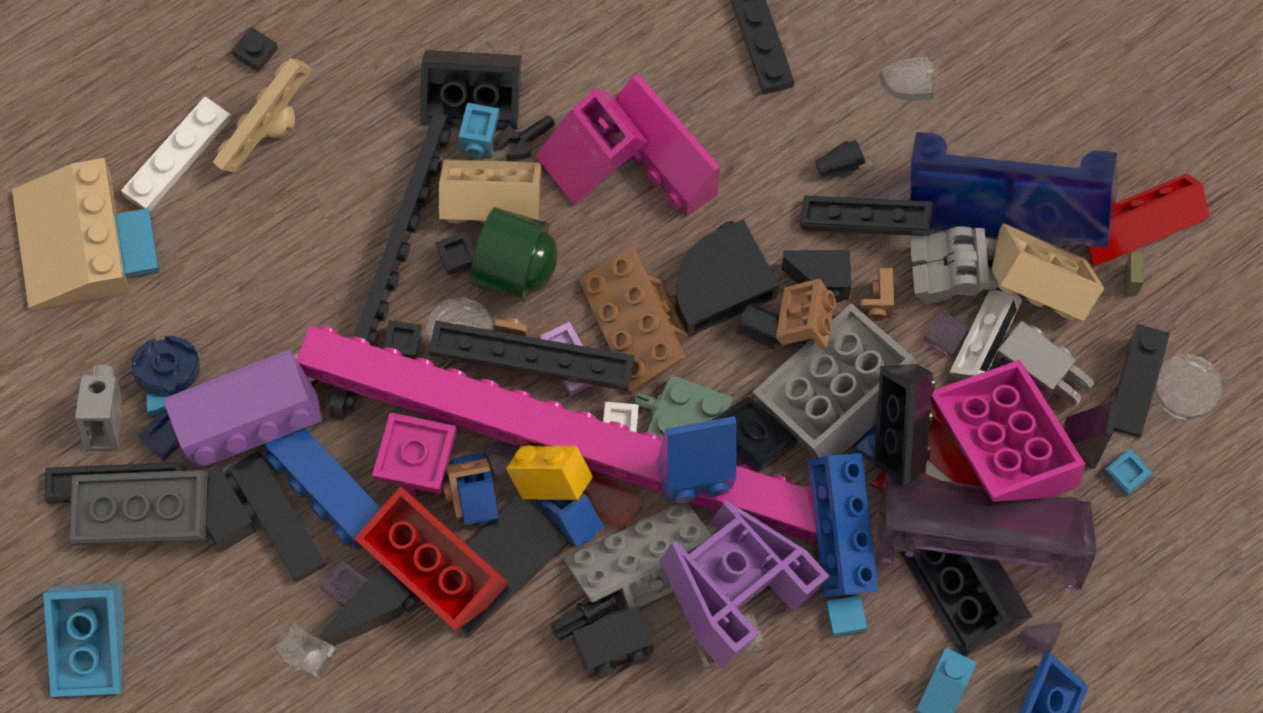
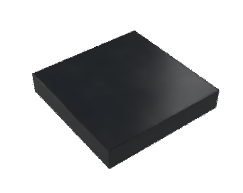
[712,396,798,472]

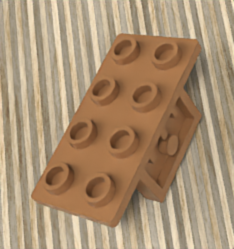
[579,246,688,392]

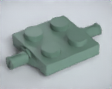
[634,374,734,441]

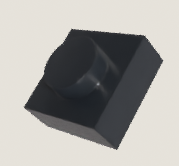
[232,27,278,72]
[435,231,475,275]
[384,320,423,360]

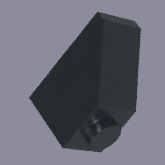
[781,250,851,303]

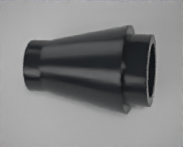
[815,140,866,178]

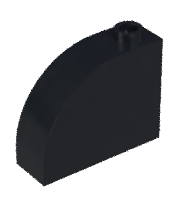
[676,219,779,337]

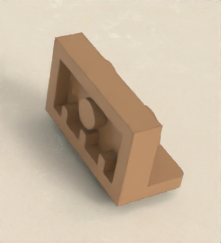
[776,278,836,349]

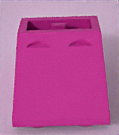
[536,87,647,205]

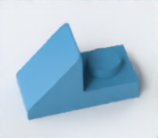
[916,647,977,713]

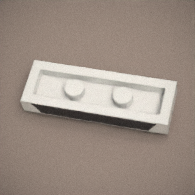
[949,290,1022,380]

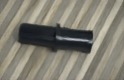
[550,594,619,640]

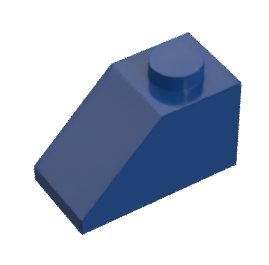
[453,453,499,525]
[533,493,604,547]

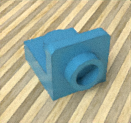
[459,103,500,158]

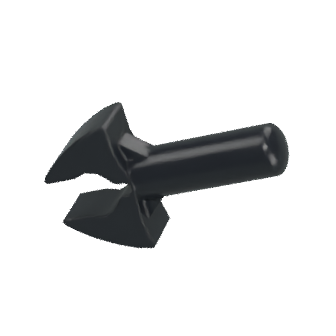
[499,115,555,161]

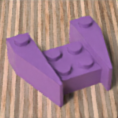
[660,501,829,669]

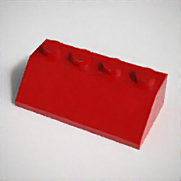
[355,486,509,630]

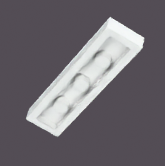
[121,97,232,211]

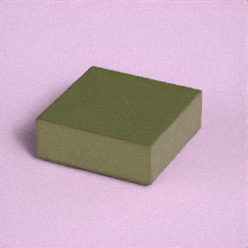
[1125,252,1144,296]

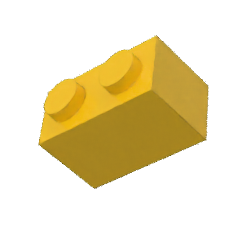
[506,445,593,500]

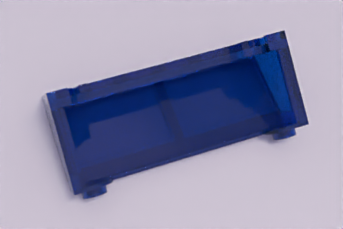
[911,132,1118,248]

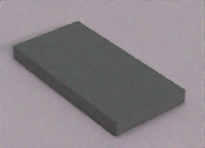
[69,470,208,545]

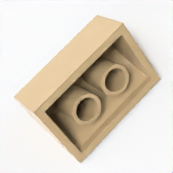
[439,160,541,224]
[991,223,1104,321]

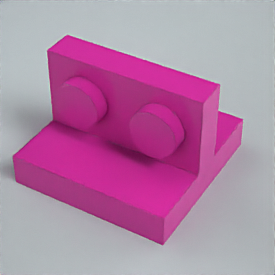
[372,412,457,499]

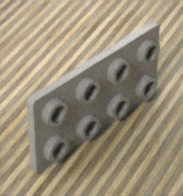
[565,502,712,609]

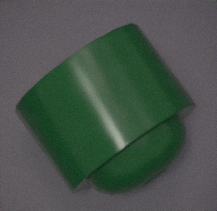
[470,207,558,302]

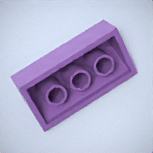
[164,349,322,470]

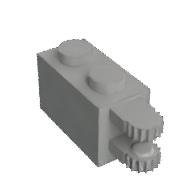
[994,321,1094,405]

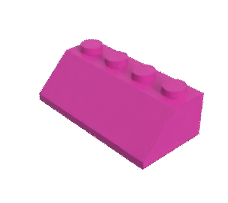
[615,73,720,216]

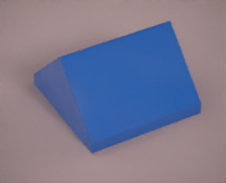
[1018,653,1089,713]

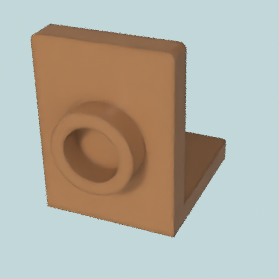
[443,458,490,518]

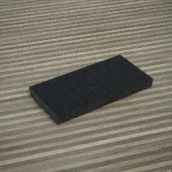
[460,495,569,637]

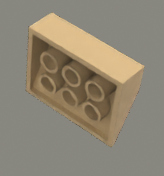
[12,158,129,311]

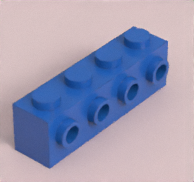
[808,453,878,597]

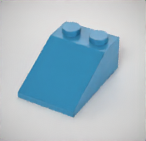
[43,582,124,697]

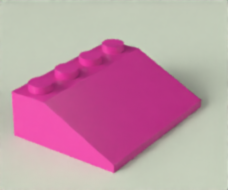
[931,360,1085,502]

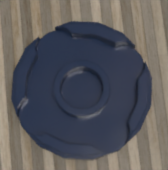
[132,336,200,396]

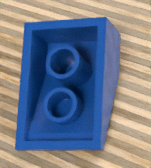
[656,416,736,503]

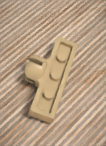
[213,58,312,173]

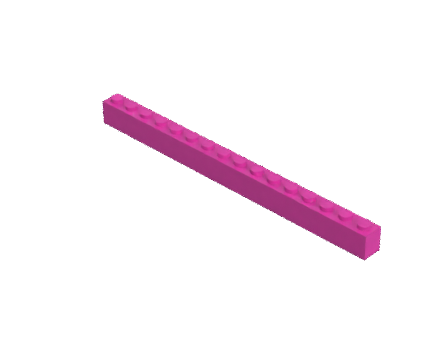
[296,325,817,543]

